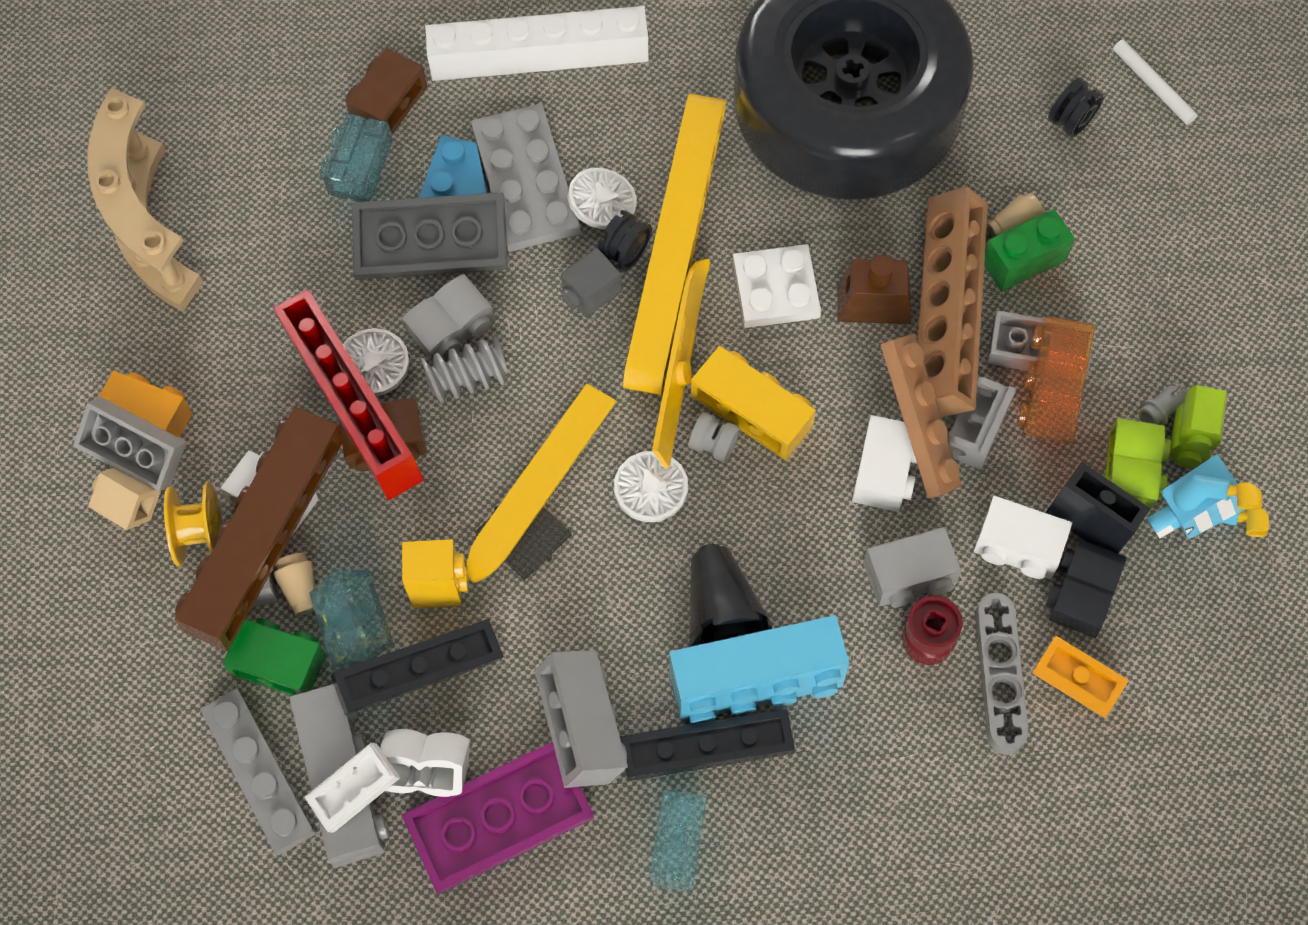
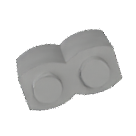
[402,274,495,362]

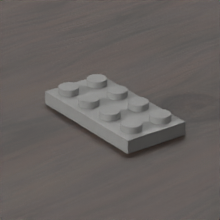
[471,103,581,252]

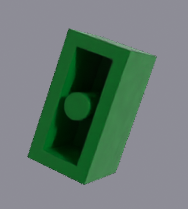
[984,209,1075,292]
[222,618,326,696]

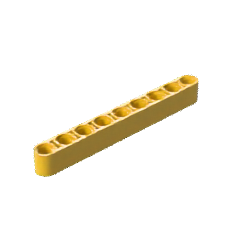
[623,93,726,395]

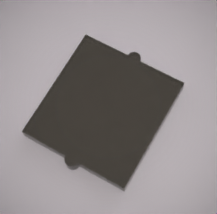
[475,506,572,581]

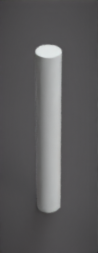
[1113,39,1198,125]

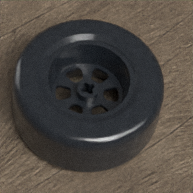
[733,0,973,200]

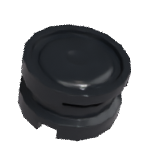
[1048,77,1105,138]
[597,210,652,271]

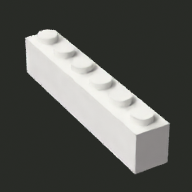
[425,6,649,81]

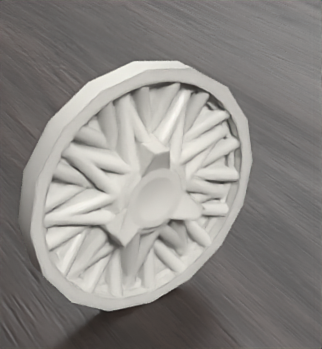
[567,168,637,230]
[343,328,410,396]
[614,451,688,522]

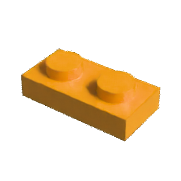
[1032,635,1129,718]

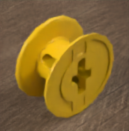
[164,482,222,567]

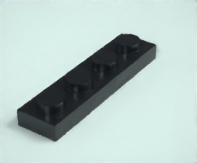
[331,619,504,715]
[620,709,795,781]

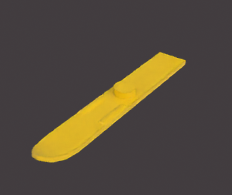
[652,258,711,468]
[466,383,616,583]

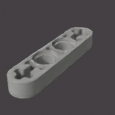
[975,593,1028,755]

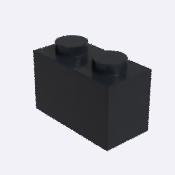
[1045,462,1151,554]

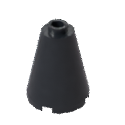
[689,544,772,647]

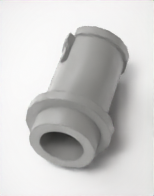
[1138,382,1187,426]

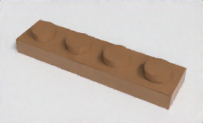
[880,333,962,499]

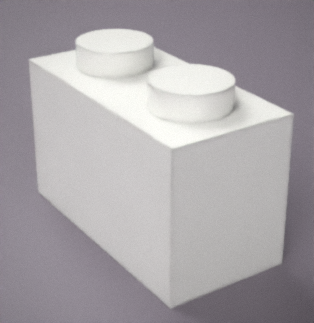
[852,415,917,512]
[974,495,1073,579]

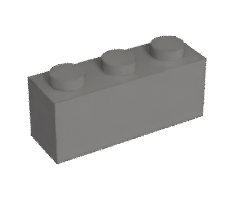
[535,650,628,788]

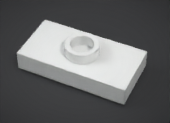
[304,742,400,833]

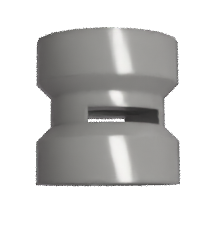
[688,412,740,463]

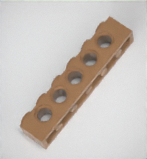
[918,186,988,418]

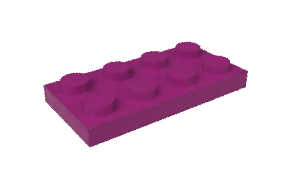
[401,741,594,895]

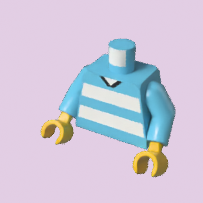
[1147,454,1269,539]

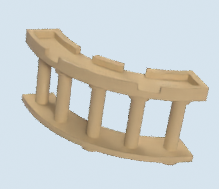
[87,88,203,312]

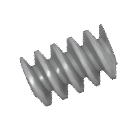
[421,335,507,404]

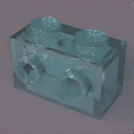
[309,570,394,667]

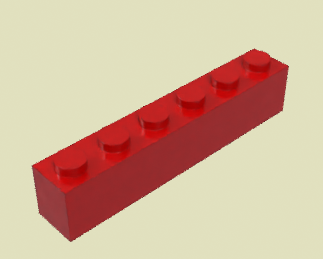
[273,289,424,501]

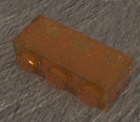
[1016,316,1096,444]

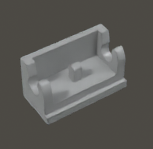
[947,377,1016,470]

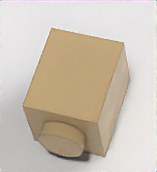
[88,468,161,530]

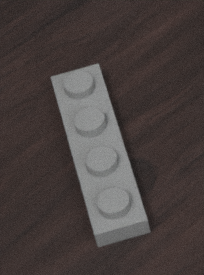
[200,688,316,856]

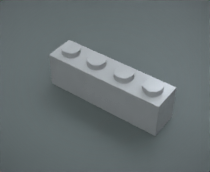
[289,684,389,868]

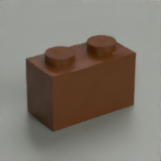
[345,48,427,141]

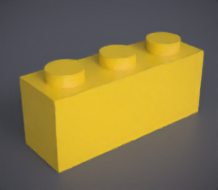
[691,346,816,461]

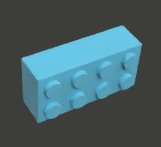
[669,615,849,724]

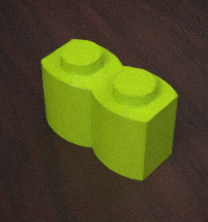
[1169,385,1228,468]
[1104,418,1171,510]

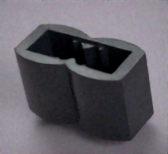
[1045,539,1127,638]

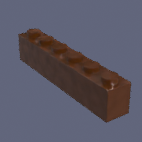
[174,407,344,652]

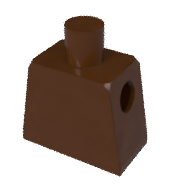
[837,255,911,324]

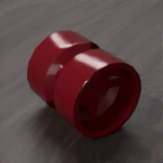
[902,596,963,665]

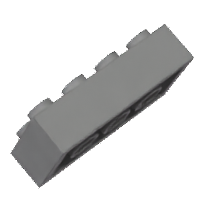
[987,310,1094,381]
[73,397,187,491]

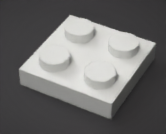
[733,244,821,328]

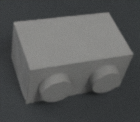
[863,527,962,607]

